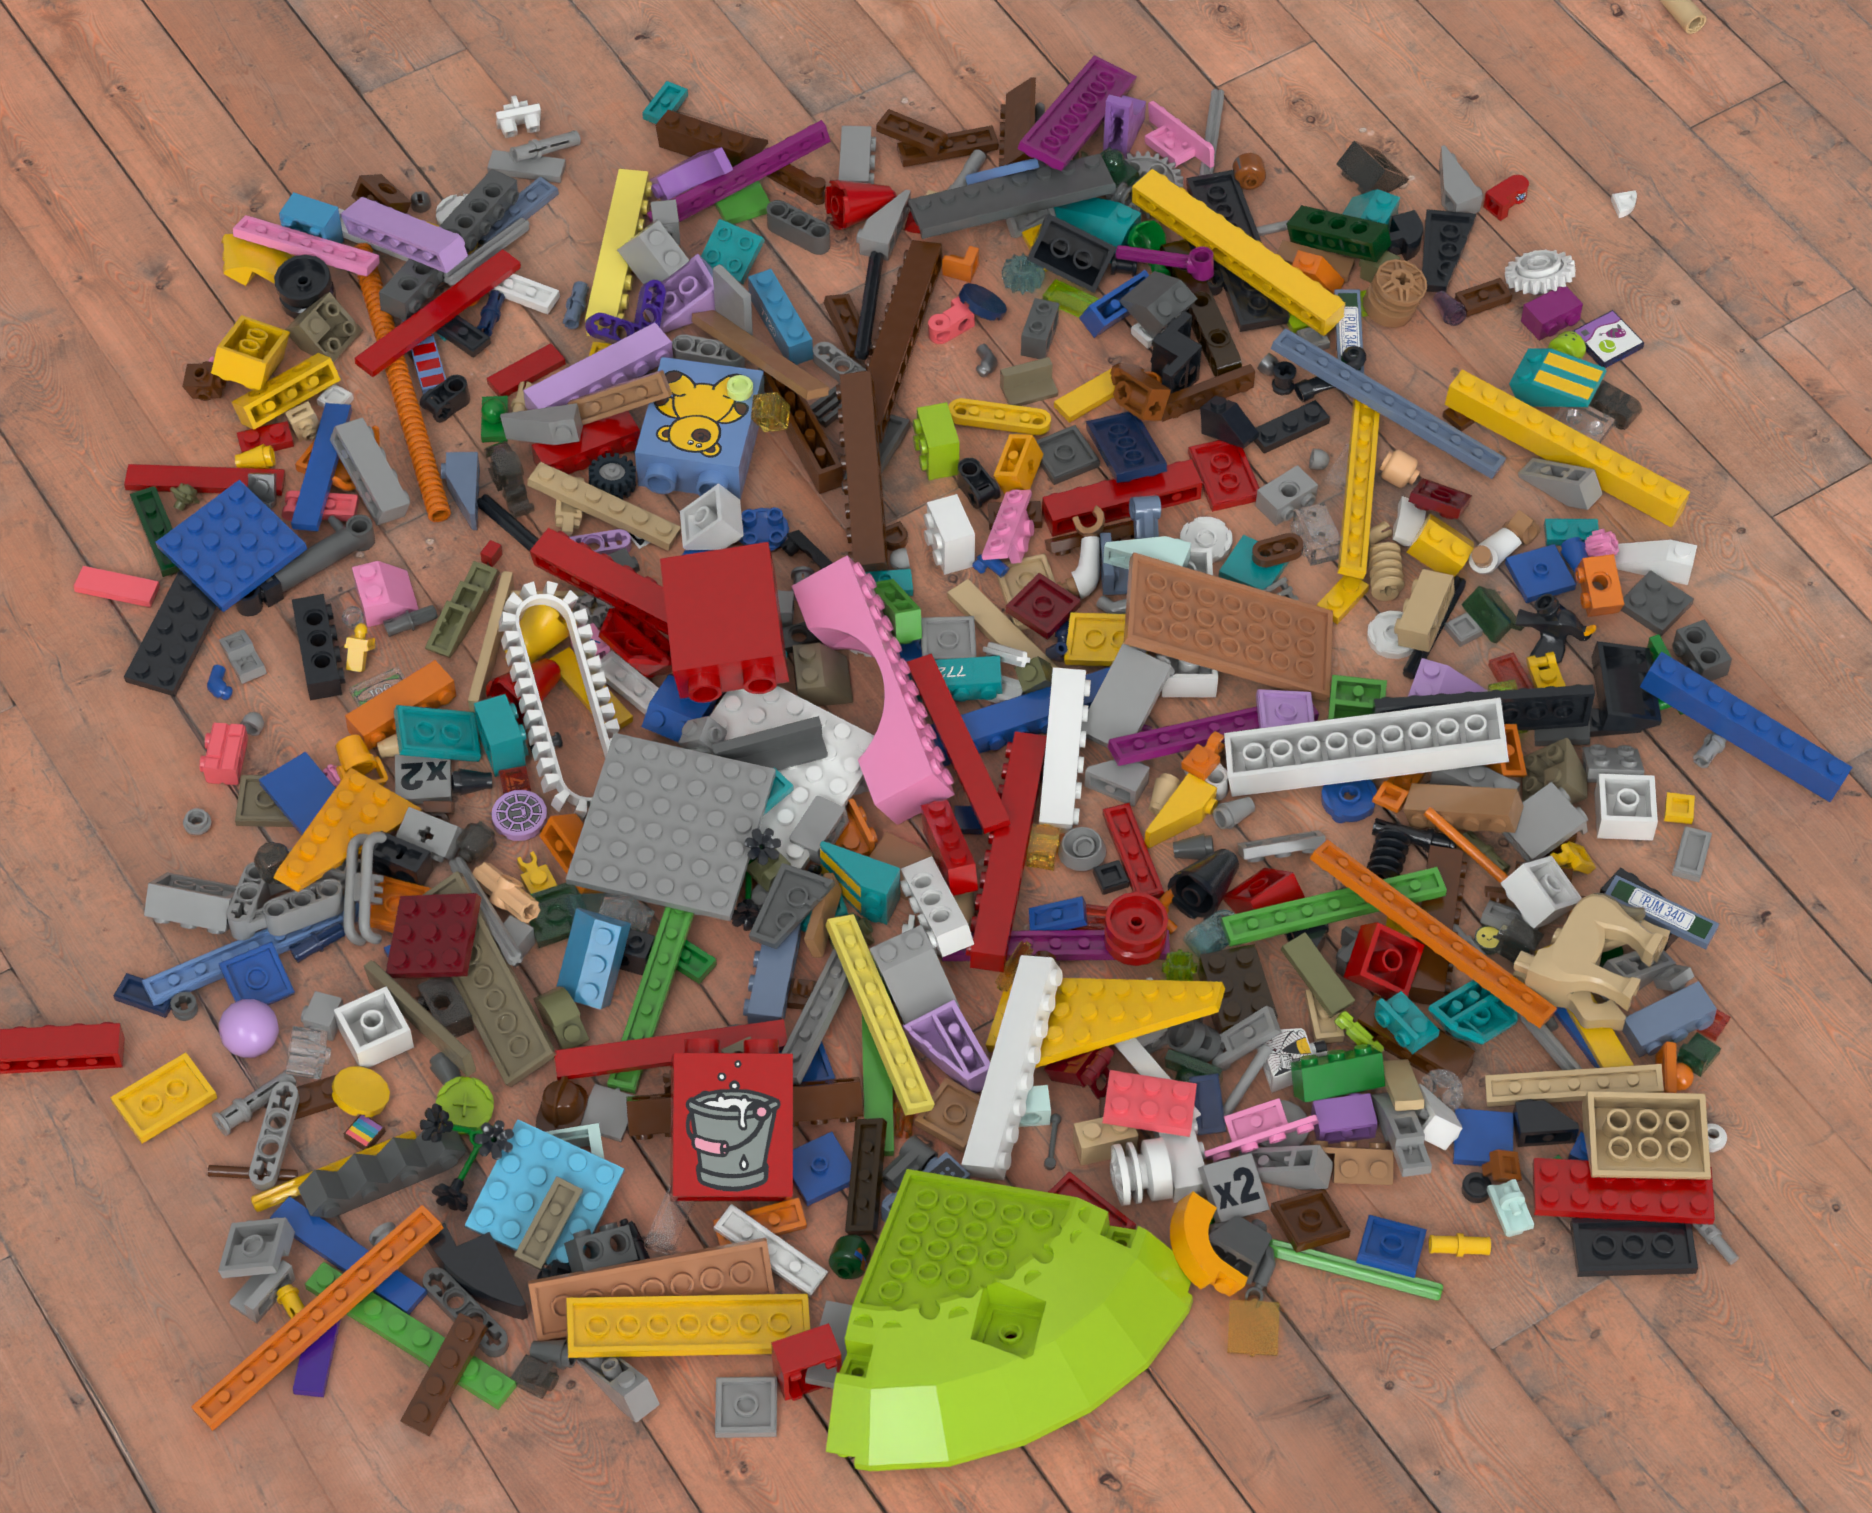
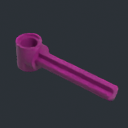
[1116,245,1214,281]

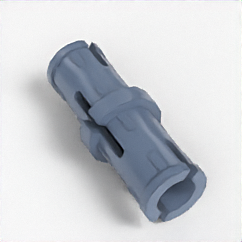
[563,281,589,329]

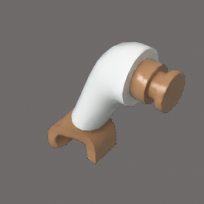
[1057,505,1105,599]
[1469,510,1540,574]

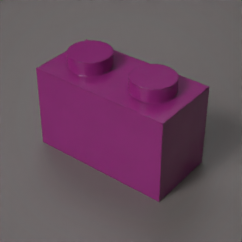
[1521,286,1583,341]

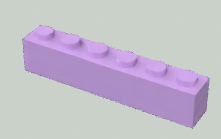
[341,197,468,273]
[523,323,673,410]

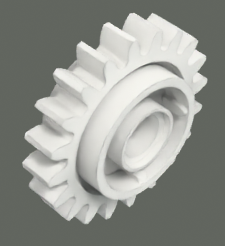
[1505,249,1576,295]

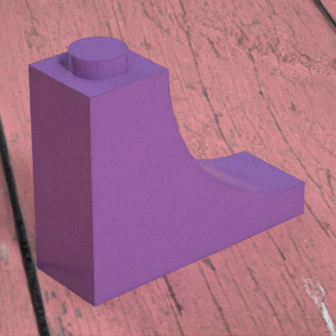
[1103,94,1146,159]
[650,147,733,201]

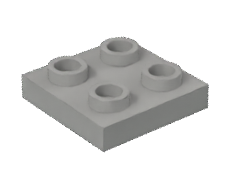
[1582,744,1645,783]

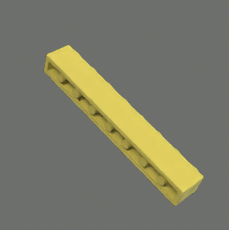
[585,169,653,336]

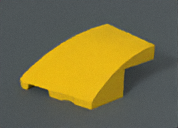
[221,234,296,286]

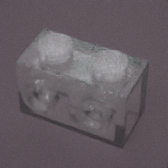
[1290,503,1341,566]

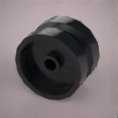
[274,255,336,319]

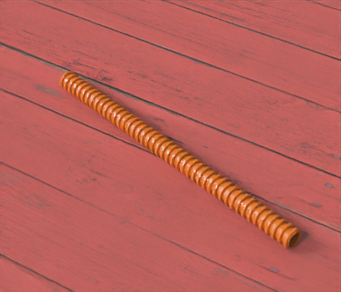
[354,243,451,522]

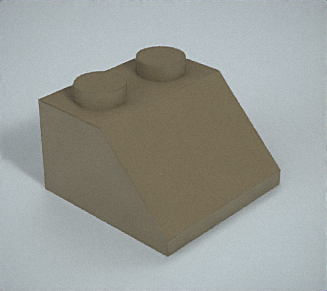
[792,643,853,706]

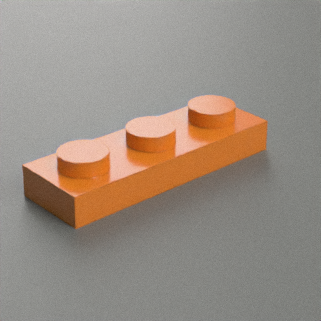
[713,1197,807,1246]

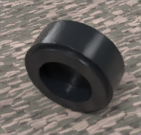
[1461,1172,1492,1203]

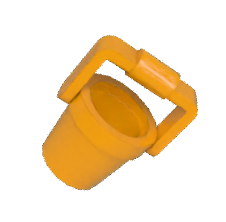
[335,734,388,786]

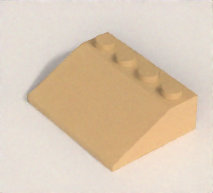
[1582,1091,1711,1180]

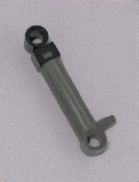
[235,514,375,617]

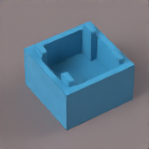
[279,192,344,244]

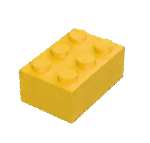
[211,315,290,390]

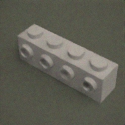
[330,417,410,525]

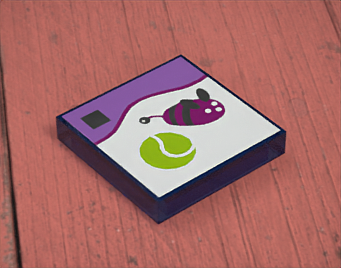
[1573,310,1644,368]

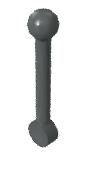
[1044,1113,1062,1170]

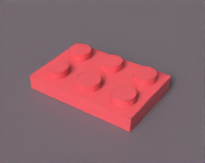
[1102,1070,1197,1137]

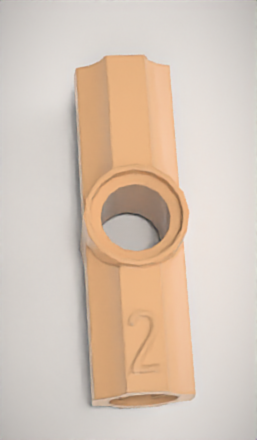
[472,862,541,923]

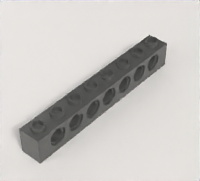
[379,169,519,321]

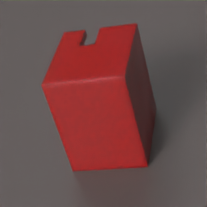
[480,540,503,567]

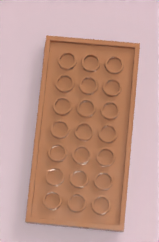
[1123,552,1333,702]

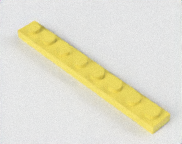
[825,914,935,1116]

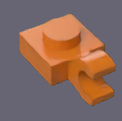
[1181,731,1225,781]

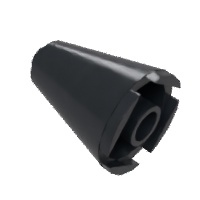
[1168,849,1239,920]

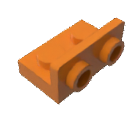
[834,798,878,857]

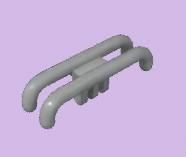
[343,832,387,946]

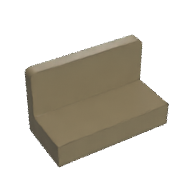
[1000,357,1058,406]

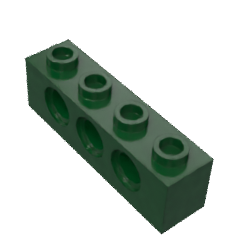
[1286,205,1392,263]

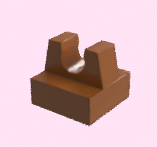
[1482,1149,1522,1182]

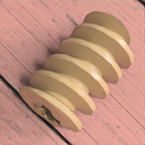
[1368,542,1405,601]

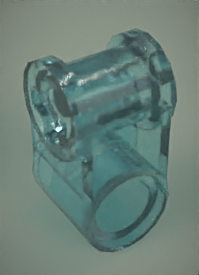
[1183,909,1234,958]

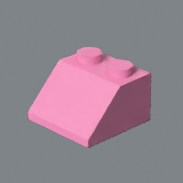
[352,561,419,627]

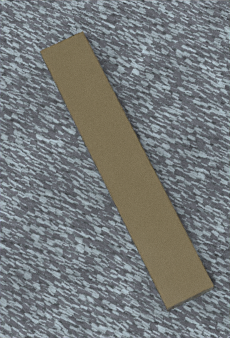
[363,960,476,1076]

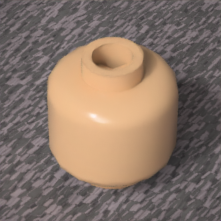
[1379,450,1420,488]

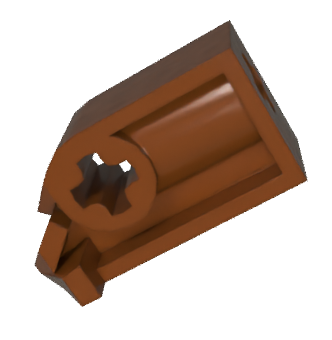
[1110,363,1171,421]

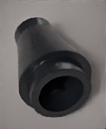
[451,768,492,796]

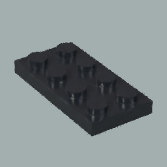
[1570,1218,1698,1277]

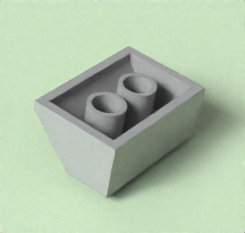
[144,872,237,934]

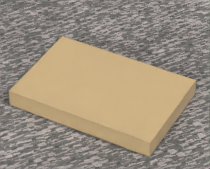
[995,553,1056,630]

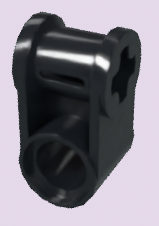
[420,375,470,423]
[957,458,1001,509]

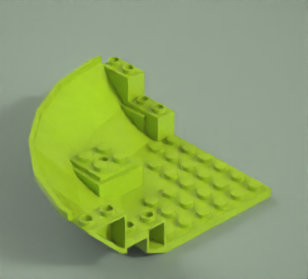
[826,1169,1193,1471]

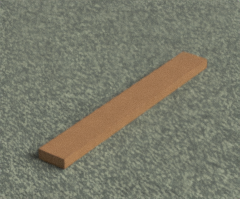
[691,310,829,400]

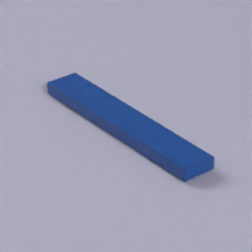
[291,403,352,531]
[270,1196,427,1315]

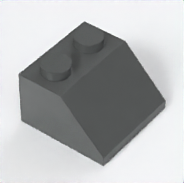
[1119,271,1198,339]

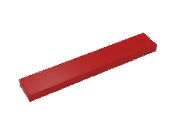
[124,464,286,496]

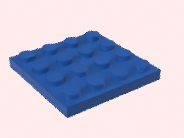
[156,480,307,612]

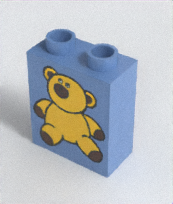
[635,357,765,500]

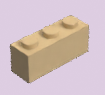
[1394,569,1455,652]

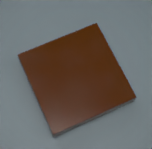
[1270,1189,1351,1253]

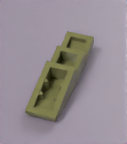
[425,561,500,658]

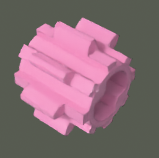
[1585,529,1619,557]

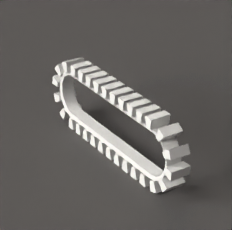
[499,581,620,821]

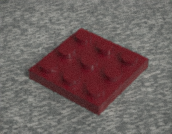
[386,893,481,979]

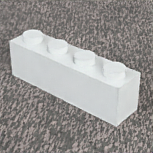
[1153,1118,1207,1203]

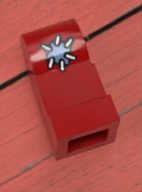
[1483,175,1529,221]

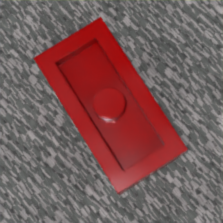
[237,421,294,453]

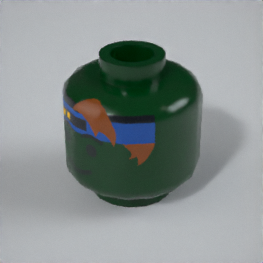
[828,1234,872,1279]

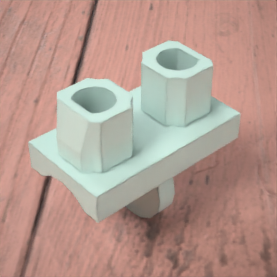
[1487,1179,1534,1237]

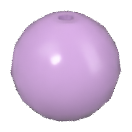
[218,999,279,1058]

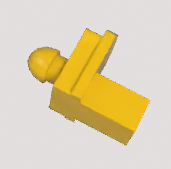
[344,623,376,672]

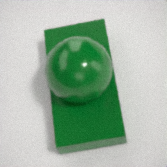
[481,396,508,443]

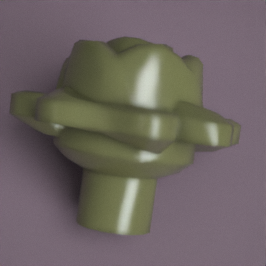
[170,483,200,511]

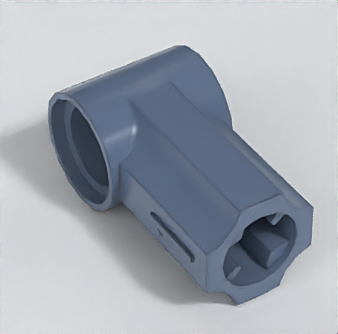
[1129,495,1161,539]

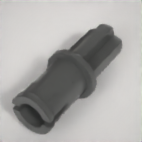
[383,605,438,637]

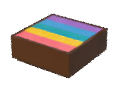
[343,1114,386,1150]

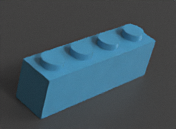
[748,269,813,365]

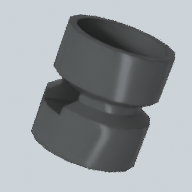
[1166,1019,1221,1063]

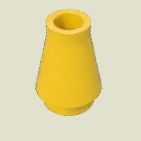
[235,444,276,469]

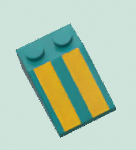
[1509,348,1607,407]
[820,841,900,925]

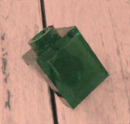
[1676,1033,1721,1077]

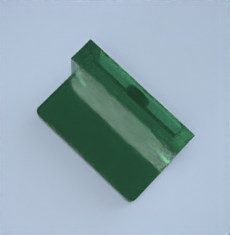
[1461,586,1524,644]

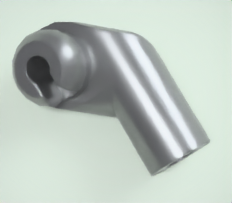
[976,344,998,377]

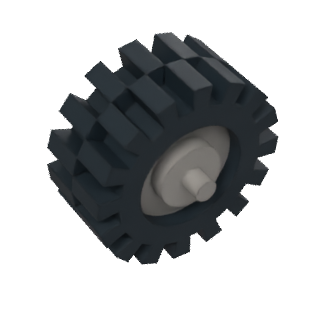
[589,453,636,500]

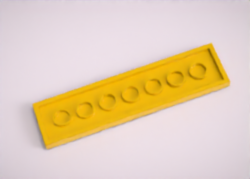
[566,1294,810,1358]

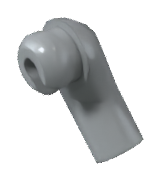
[1096,595,1127,614]

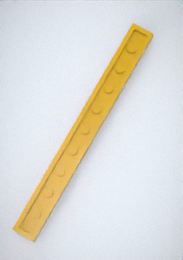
[1337,398,1380,579]

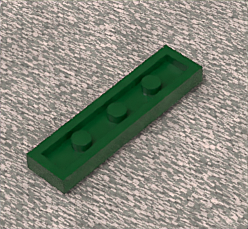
[130,486,180,577]

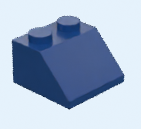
[641,674,717,742]

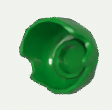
[1127,220,1166,251]

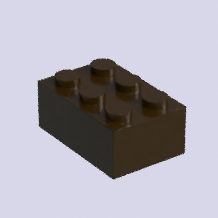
[1197,944,1278,1035]

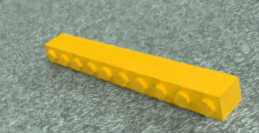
[1132,169,1345,336]
[1445,369,1690,528]

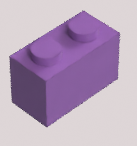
[1311,1093,1378,1144]

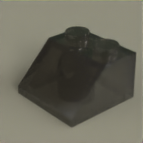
[1336,141,1409,194]

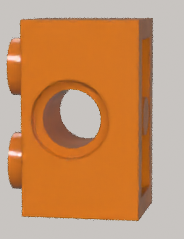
[1575,554,1624,617]

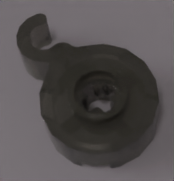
[484,440,535,518]

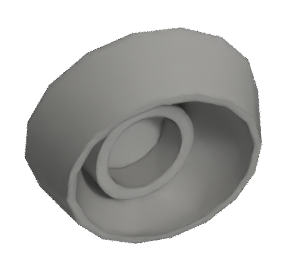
[1058,827,1106,871]

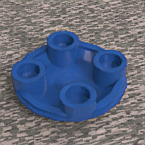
[739,507,789,551]

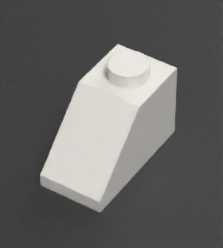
[1414,1084,1463,1150]

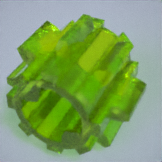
[1162,949,1198,981]

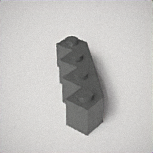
[298,1130,467,1218]

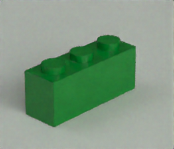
[1290,1044,1386,1102]

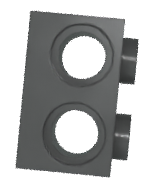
[1021,298,1059,359]
[1672,619,1732,681]
[564,1222,638,1273]

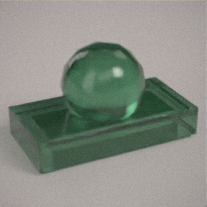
[1101,147,1140,188]
[1165,1049,1223,1085]

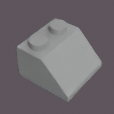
[617,219,690,290]

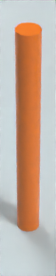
[1423,807,1508,884]

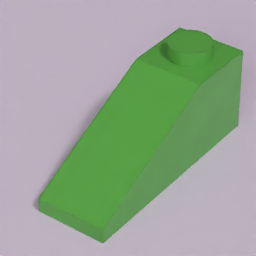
[874,579,922,644]

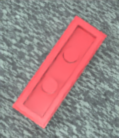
[73,566,160,608]

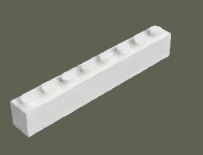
[961,955,1063,1180]

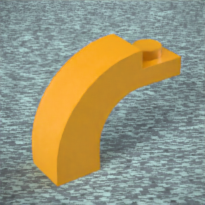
[1170,1191,1248,1297]

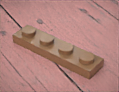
[567,370,672,425]

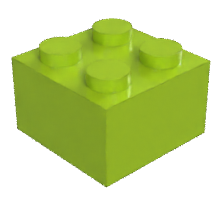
[913,402,960,480]

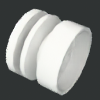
[1110,1137,1173,1206]

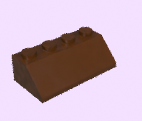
[999,77,1036,177]
[655,110,768,167]

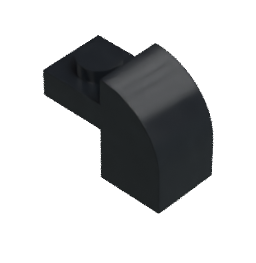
[1386,210,1423,261]

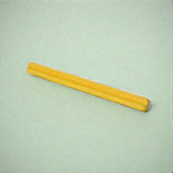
[251,1130,417,1212]

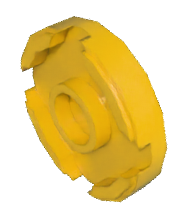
[331,1066,390,1117]

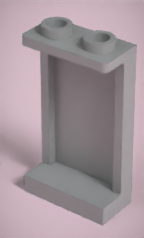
[1081,644,1175,748]

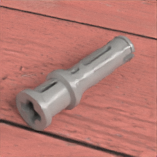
[212,1069,297,1136]

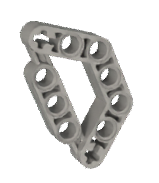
[227,848,361,940]

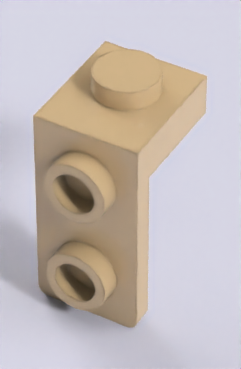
[285,401,320,442]

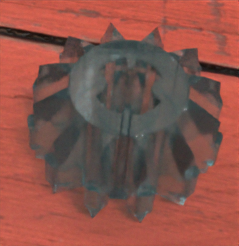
[1002,252,1045,295]

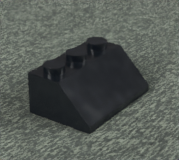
[1026,214,1117,293]

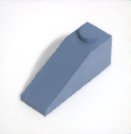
[441,452,480,530]

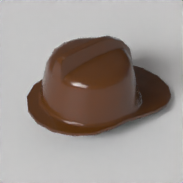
[536,1076,588,1132]

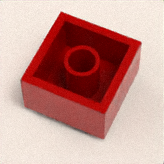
[1343,922,1425,999]

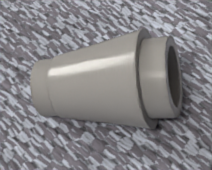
[1213,797,1255,829]

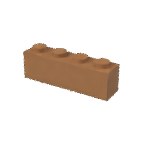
[1403,783,1524,833]

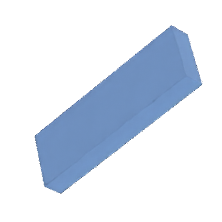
[965,158,1039,185]

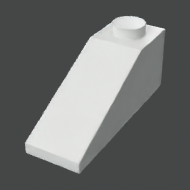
[1614,540,1697,585]

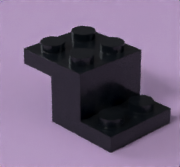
[1150,311,1202,394]

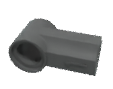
[882,1136,938,1192]

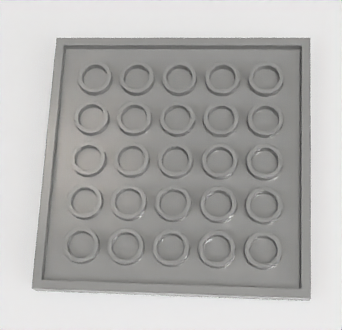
[566,733,776,922]

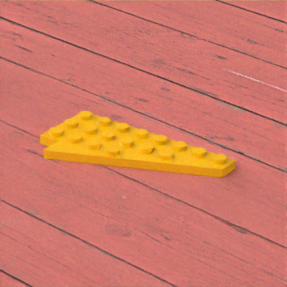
[985,976,1225,1068]

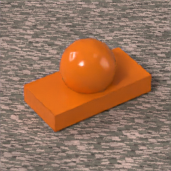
[1655,1041,1694,1093]

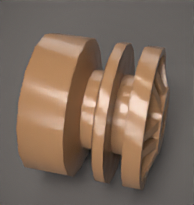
[1363,259,1427,328]

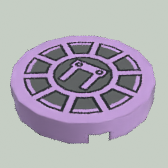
[492,790,547,841]

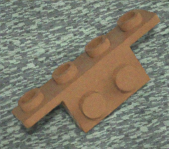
[1310,1140,1394,1185]

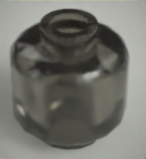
[456,821,497,864]
[254,842,290,884]

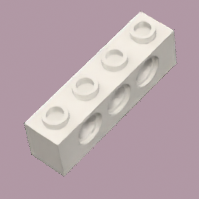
[900,856,974,957]

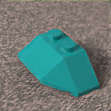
[1428,980,1518,1045]

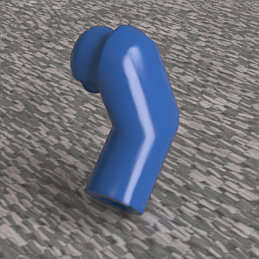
[207,665,233,700]

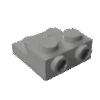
[218,1217,295,1278]

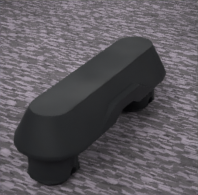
[781,530,833,569]

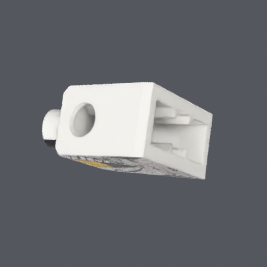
[1256,1028,1328,1092]

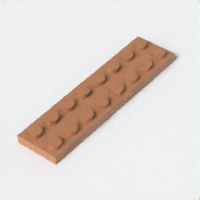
[528,1237,775,1341]

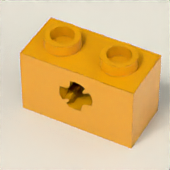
[993,434,1043,495]

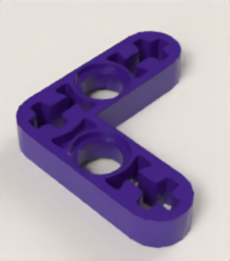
[585,280,666,344]

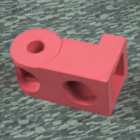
[928,296,975,344]

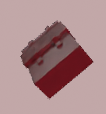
[1044,1046,1114,1100]

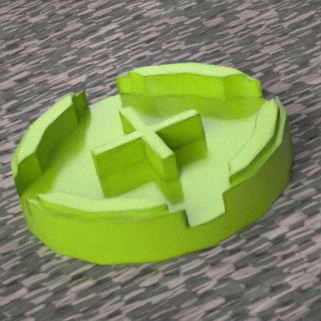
[435,1076,494,1135]

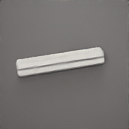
[983,642,1030,667]

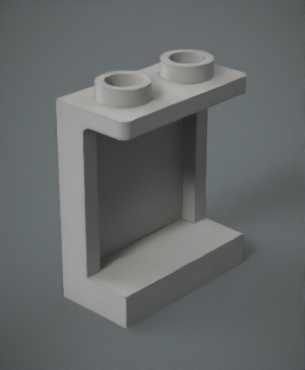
[1502,782,1588,862]

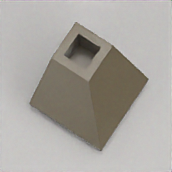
[285,292,363,362]
[1522,738,1587,804]

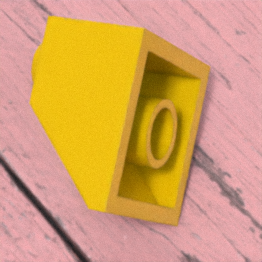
[1407,513,1474,576]

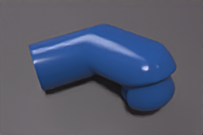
[972,554,1009,578]

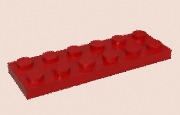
[1532,1158,1715,1225]

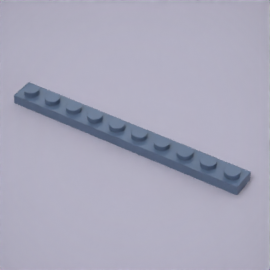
[1271,328,1506,479]

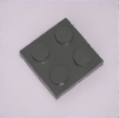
[1621,570,1694,637]

